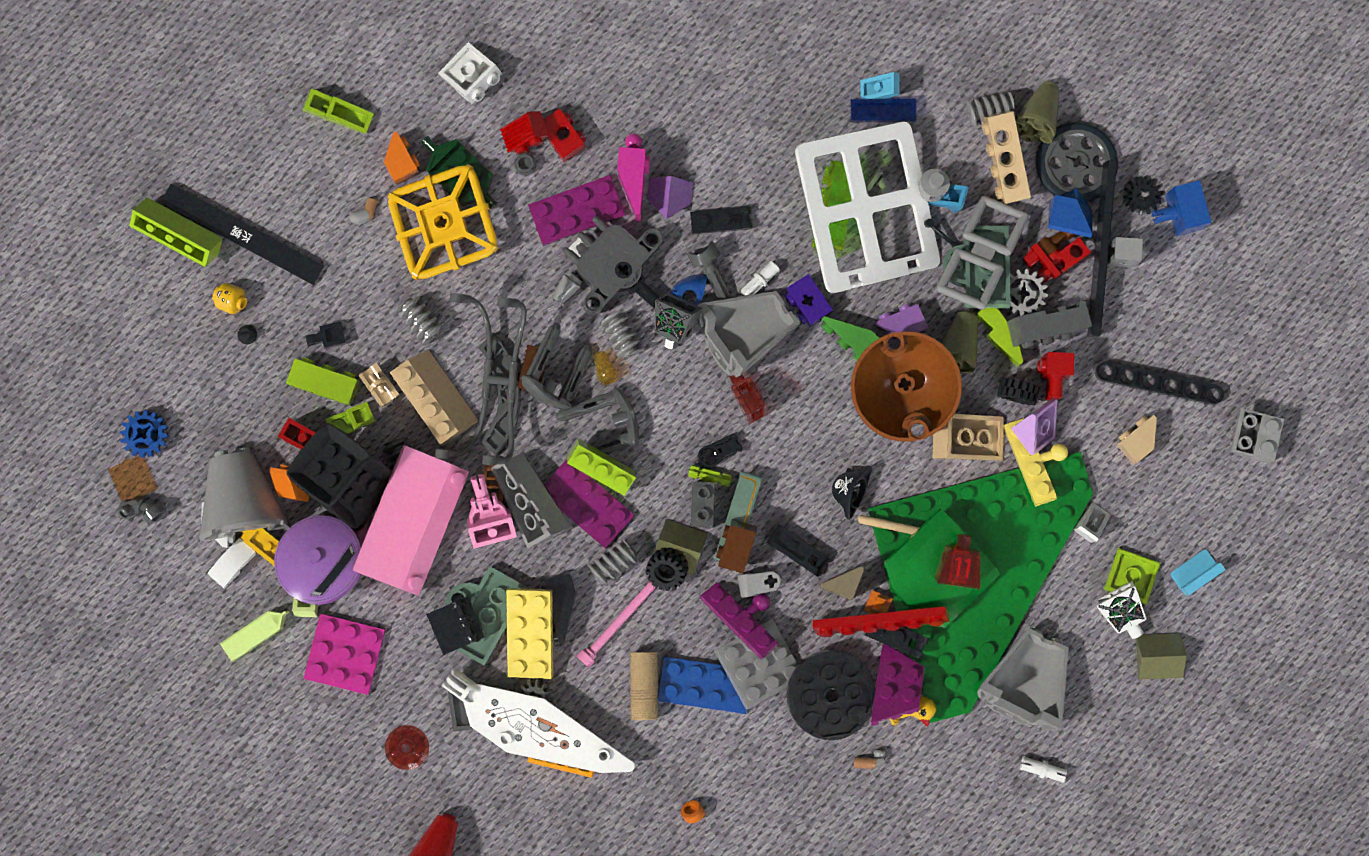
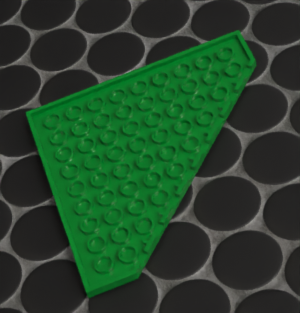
[868,452,1093,723]

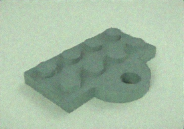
[943,225,1011,308]
[445,566,529,666]

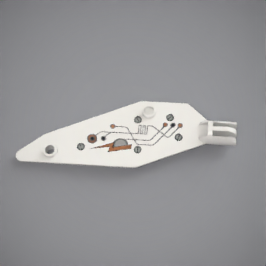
[442,668,635,773]

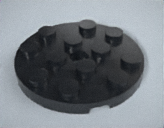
[787,650,876,740]

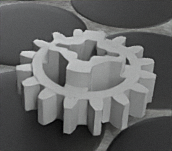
[1010,268,1050,316]

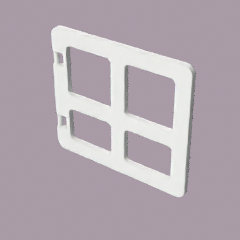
[795,122,940,293]

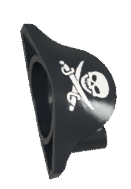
[832,466,873,520]

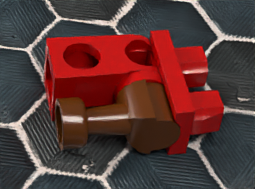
[1022,231,1091,283]

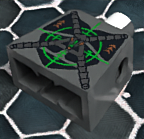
[654,293,702,349]

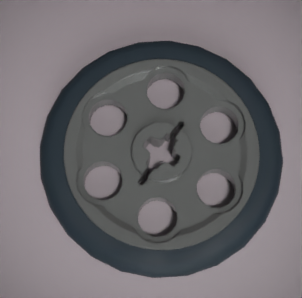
[1036,122,1118,202]

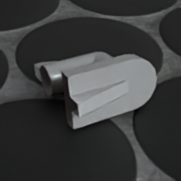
[865,168,892,196]

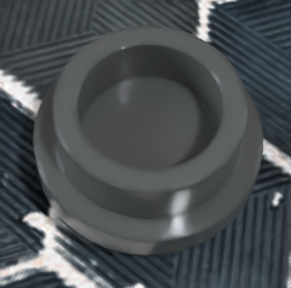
[514,154,536,176]

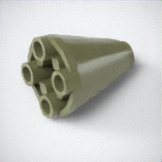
[1015,81,1059,143]

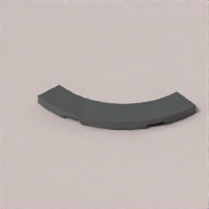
[478,332,521,456]

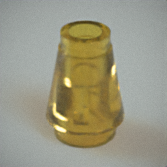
[593,351,618,386]

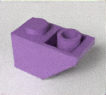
[876,303,928,333]

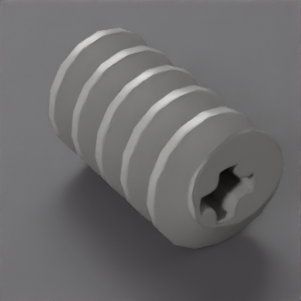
[966,92,1014,127]
[395,297,442,345]
[601,310,644,359]
[587,538,637,584]

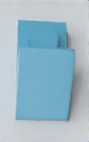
[861,72,900,102]

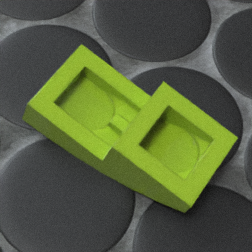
[325,402,375,435]

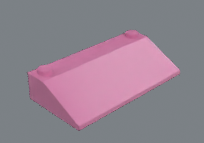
[352,445,469,596]

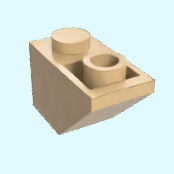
[1116,415,1157,464]

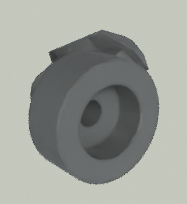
[118,498,166,524]

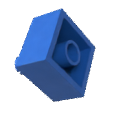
[1151,180,1212,237]

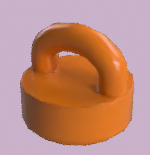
[681,800,705,823]

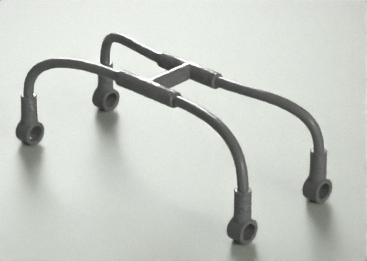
[435,293,527,465]

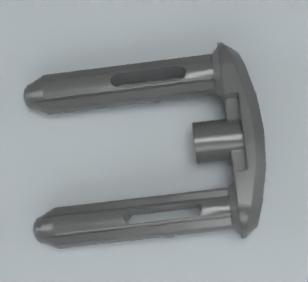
[521,323,592,410]
[556,387,639,454]

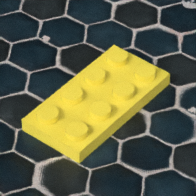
[507,588,553,679]

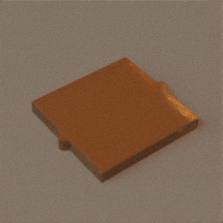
[108,456,157,502]

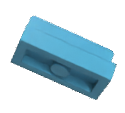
[1170,549,1225,596]

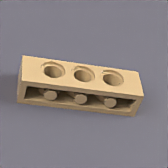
[982,110,1031,204]

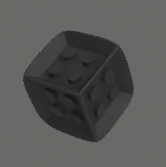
[286,423,392,529]

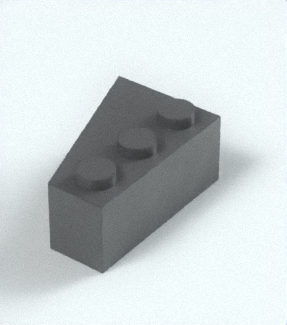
[1007,301,1092,349]

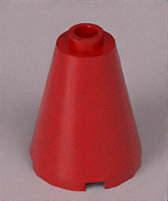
[408,813,458,856]

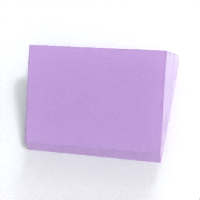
[1011,399,1057,455]

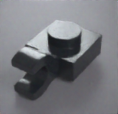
[305,322,346,349]

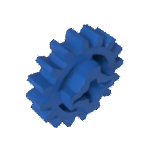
[119,410,170,458]

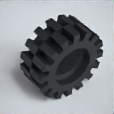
[997,378,1040,406]
[646,547,689,591]

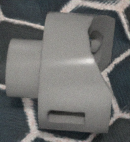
[919,169,950,202]

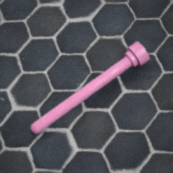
[576,582,656,668]

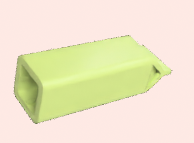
[220,611,290,662]

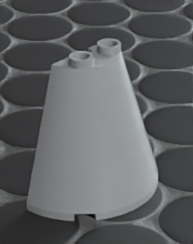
[697,291,800,377]
[199,448,289,541]
[978,628,1069,731]

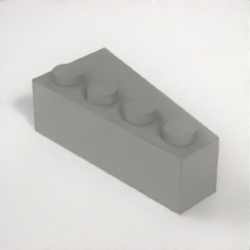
[491,454,571,548]

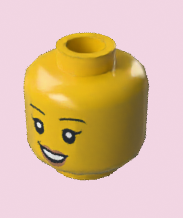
[212,283,247,314]

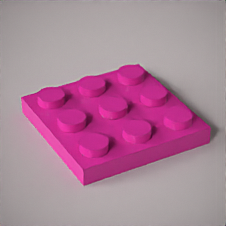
[303,614,385,695]

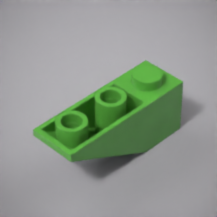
[821,316,879,362]

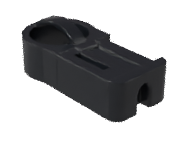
[697,433,743,468]

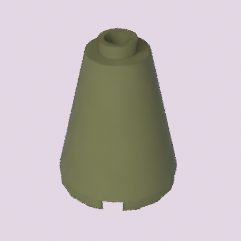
[940,310,979,374]

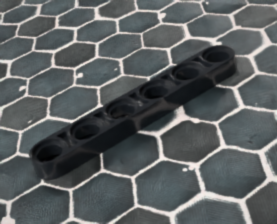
[1095,362,1224,405]

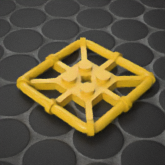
[387,164,498,280]

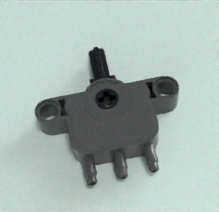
[563,216,662,316]

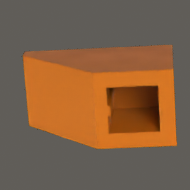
[384,131,420,185]
[270,465,310,502]

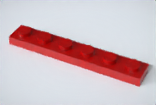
[812,607,950,637]

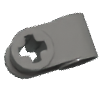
[737,571,781,598]

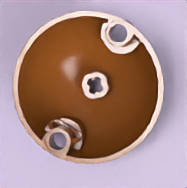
[851,331,962,442]

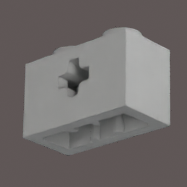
[1107,237,1146,268]

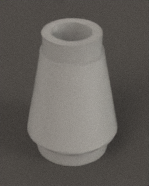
[552,271,583,305]

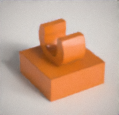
[863,590,892,614]

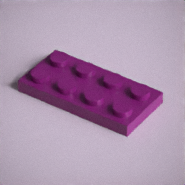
[528,175,625,246]
[544,459,635,549]

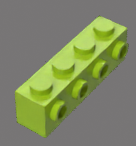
[129,197,223,267]

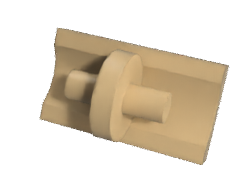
[358,363,400,408]

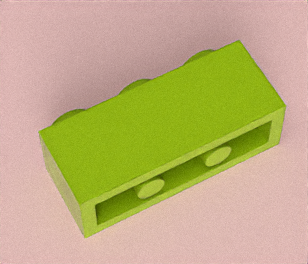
[286,357,360,406]
[567,438,636,496]

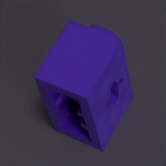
[785,274,833,327]

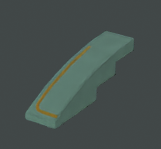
[714,471,763,560]

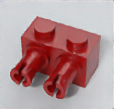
[1036,352,1074,401]

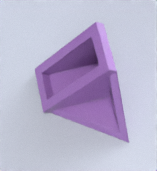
[647,176,693,219]

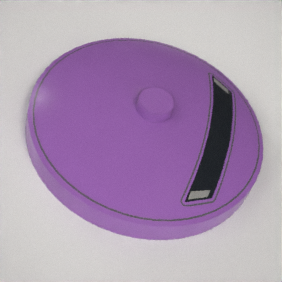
[274,515,362,605]

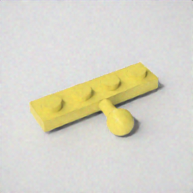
[1004,418,1068,507]

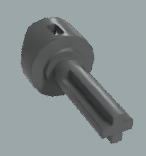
[687,240,732,300]

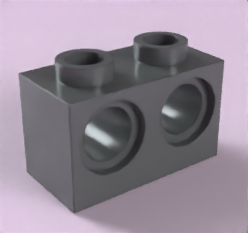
[691,482,715,528]

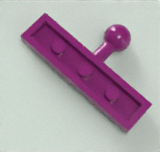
[700,582,778,660]

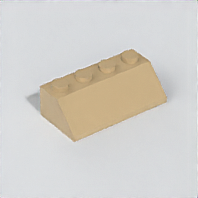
[390,350,479,446]

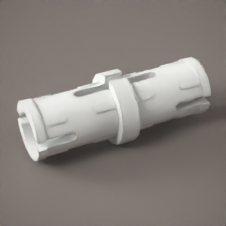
[1020,756,1067,783]

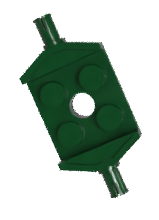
[422,136,498,209]

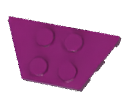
[871,644,925,726]

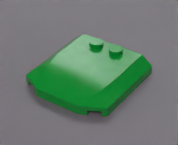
[883,509,1000,628]

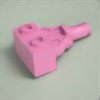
[467,474,517,548]

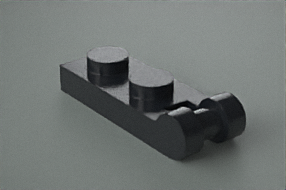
[690,206,753,234]
[766,524,830,577]
[865,627,930,659]

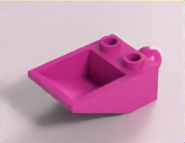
[617,133,650,222]

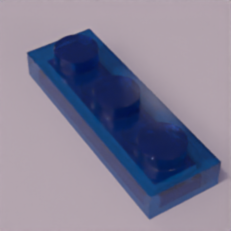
[850,98,917,123]

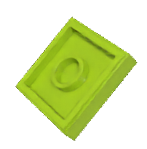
[1103,548,1161,605]

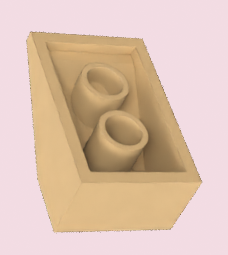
[933,414,1004,461]

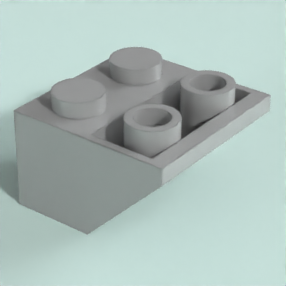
[1230,408,1284,464]

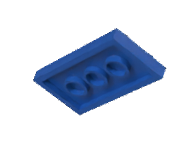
[658,657,747,714]

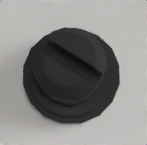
[237,325,257,344]

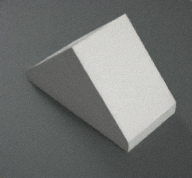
[1073,502,1110,543]

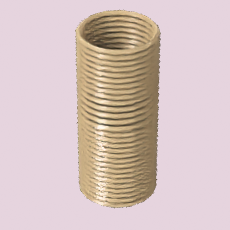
[630,652,659,720]

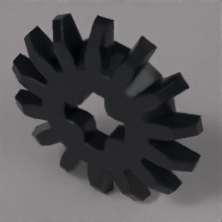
[1123,176,1163,215]

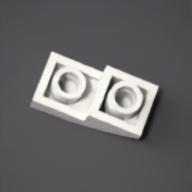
[208,538,256,588]

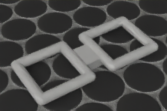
[936,196,1029,310]

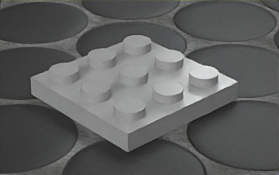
[714,619,798,710]

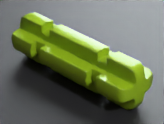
[688,465,732,487]

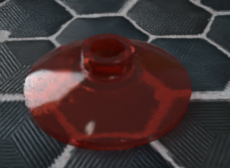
[385,725,429,770]

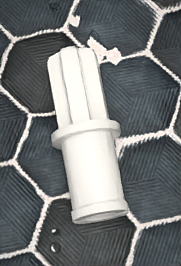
[741,261,780,296]

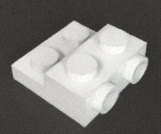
[438,42,502,104]

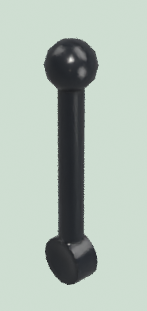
[924,219,960,248]

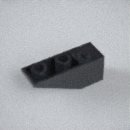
[541,574,576,646]

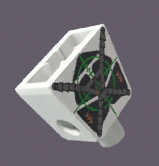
[1095,581,1146,639]

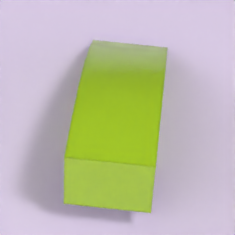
[302,89,374,134]
[976,308,1023,367]

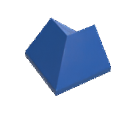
[1048,188,1093,238]

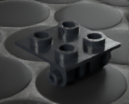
[426,596,485,655]

